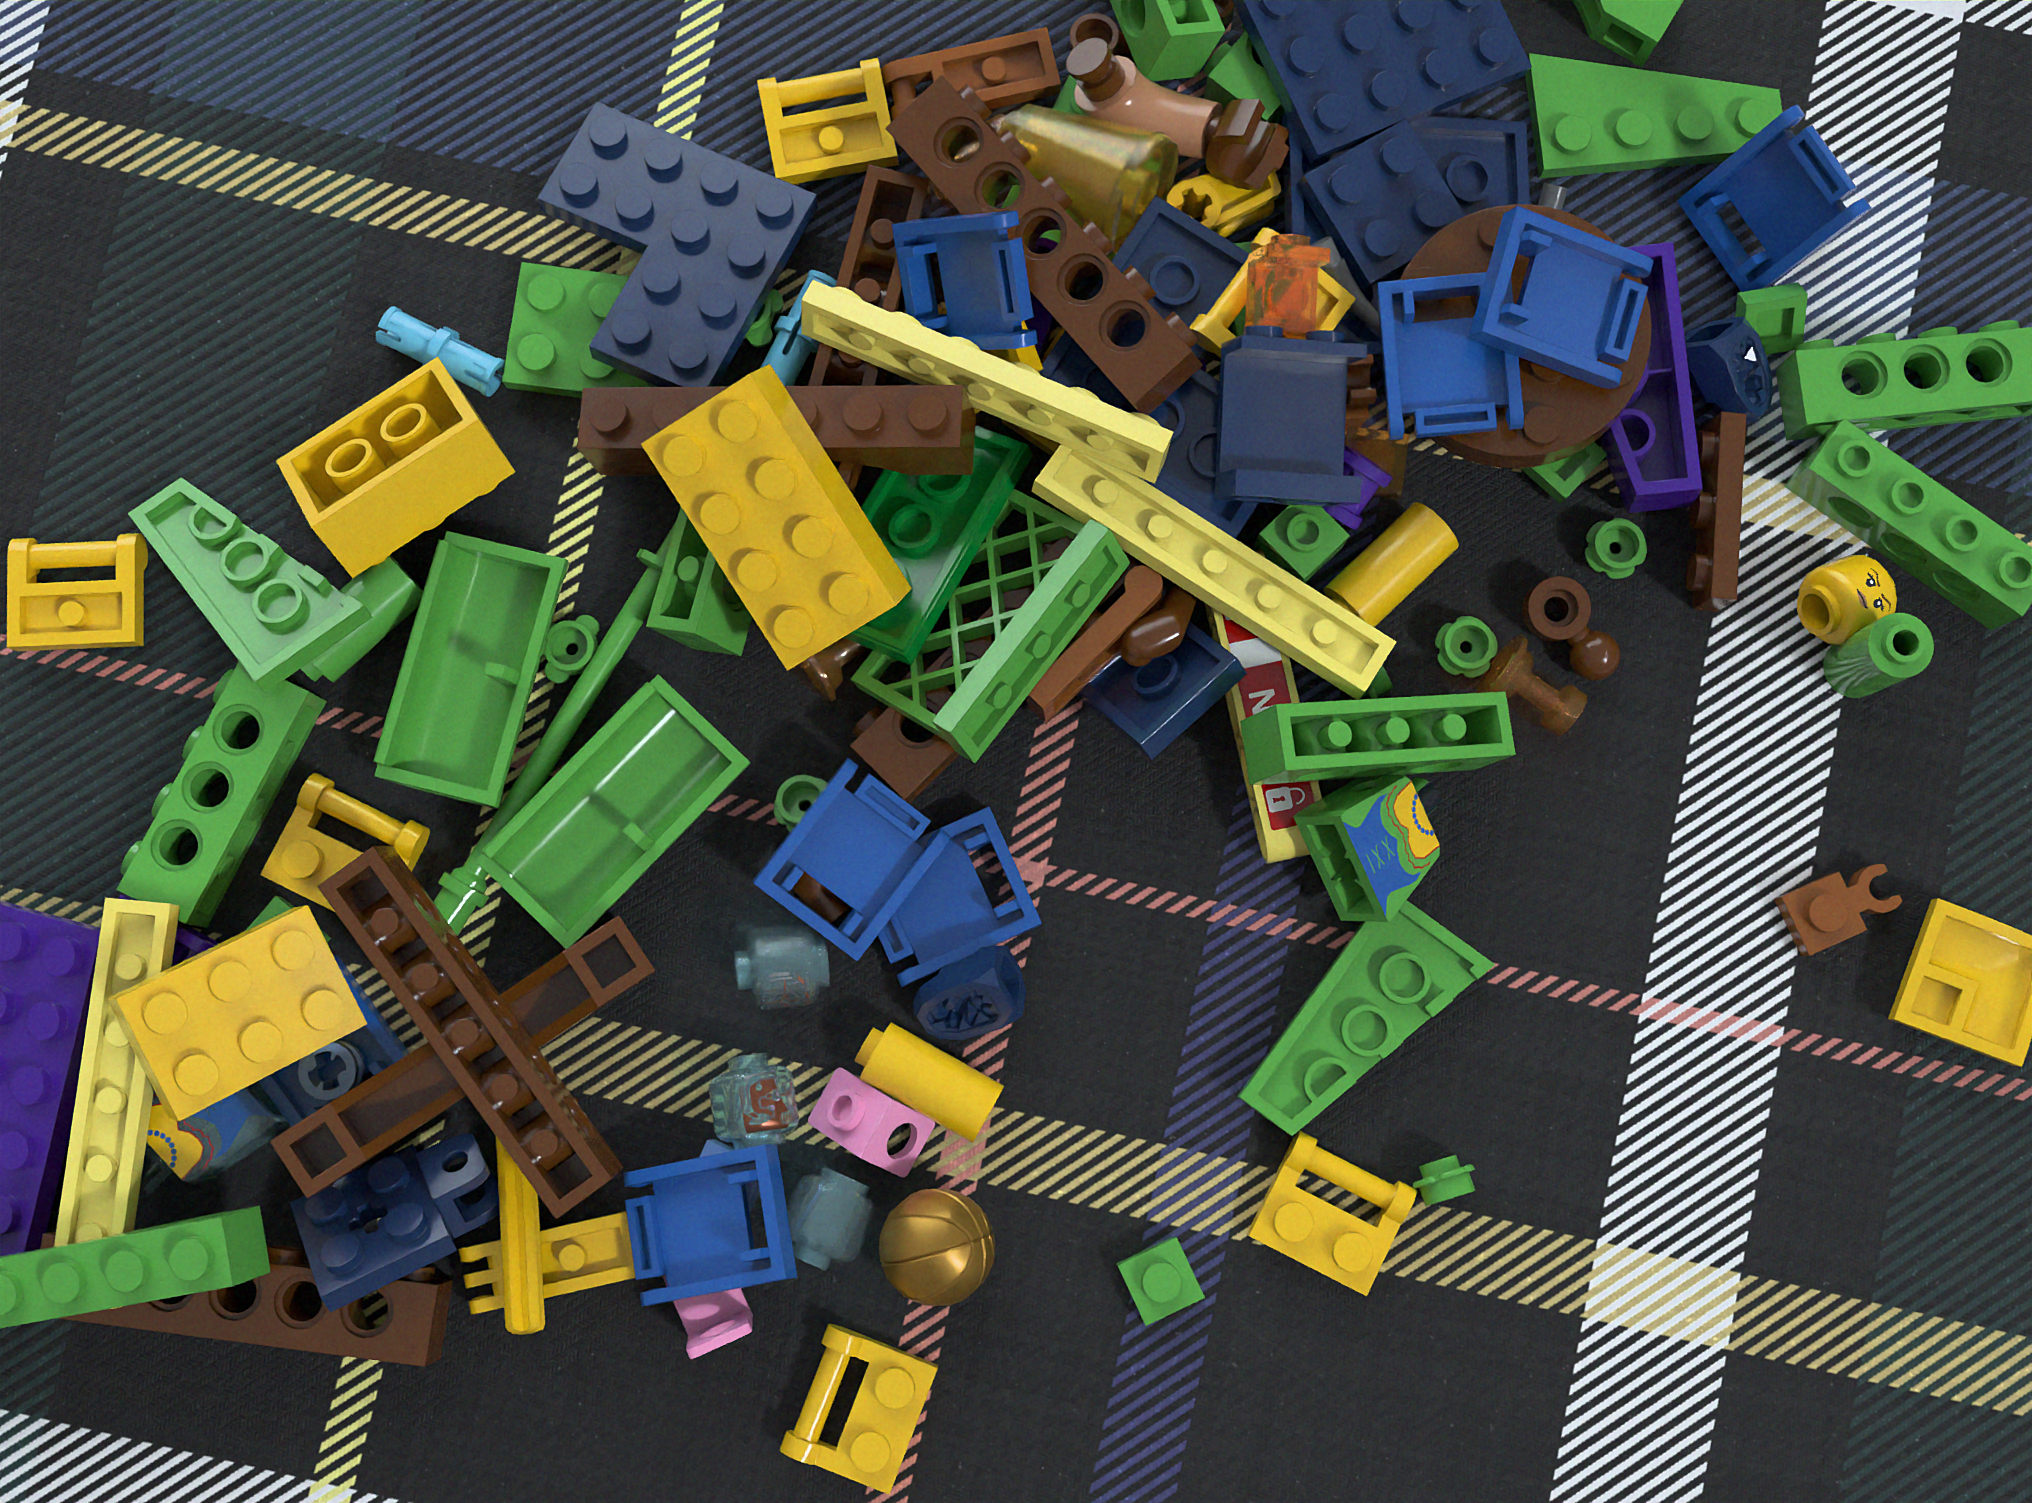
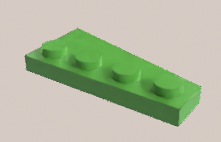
[1525,53,1783,179]
[128,478,373,694]

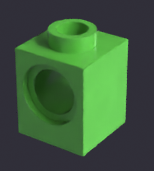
[1252,505,1350,584]

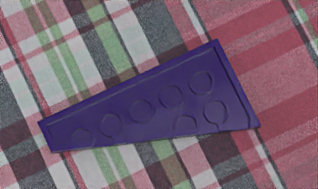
[0,900,101,1256]

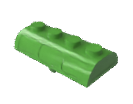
[373,531,570,809]
[475,675,751,949]

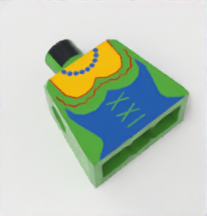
[1293,775,1440,922]

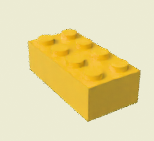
[641,364,912,671]

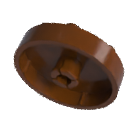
[1400,204,1652,468]

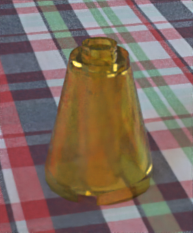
[998,104,1179,253]

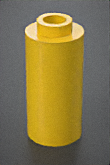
[1324,502,1459,627]
[855,1022,1004,1143]

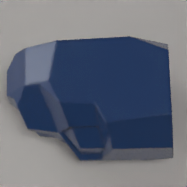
[1684,316,1773,424]
[913,946,1026,1040]

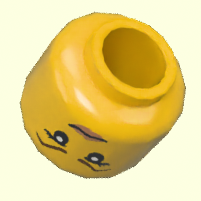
[1797,555,1897,645]

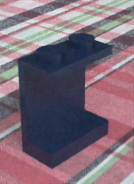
[1215,325,1368,508]

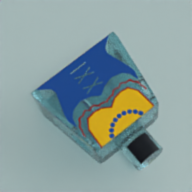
[140,1081,290,1193]

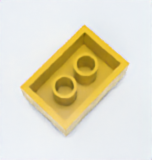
[276,357,515,578]
[107,905,367,1121]

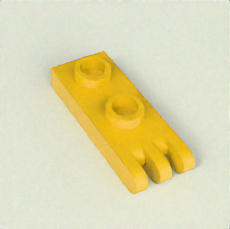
[458,1211,636,1315]

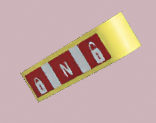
[1204,550,1322,864]

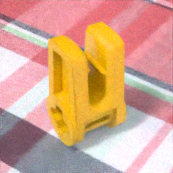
[1166,172,1281,238]

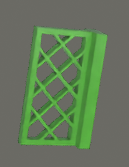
[851,489,1130,763]

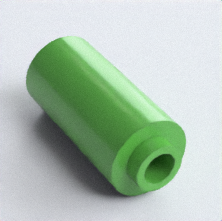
[300,555,424,683]
[1823,613,1934,698]

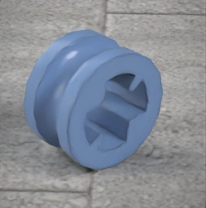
[298,1040,365,1101]

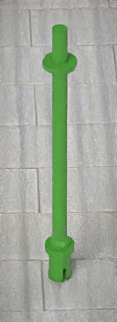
[434,520,677,936]

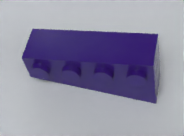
[1598,242,1703,513]

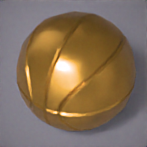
[879,1189,995,1306]

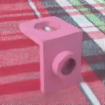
[808,1068,935,1177]
[662,1275,753,1359]

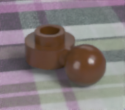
[1522,576,1621,681]

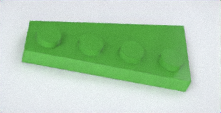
[1237,900,1495,1136]

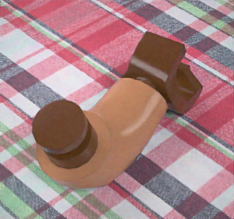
[1066,38,1289,190]

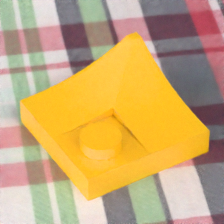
[1888,898,2032,1067]

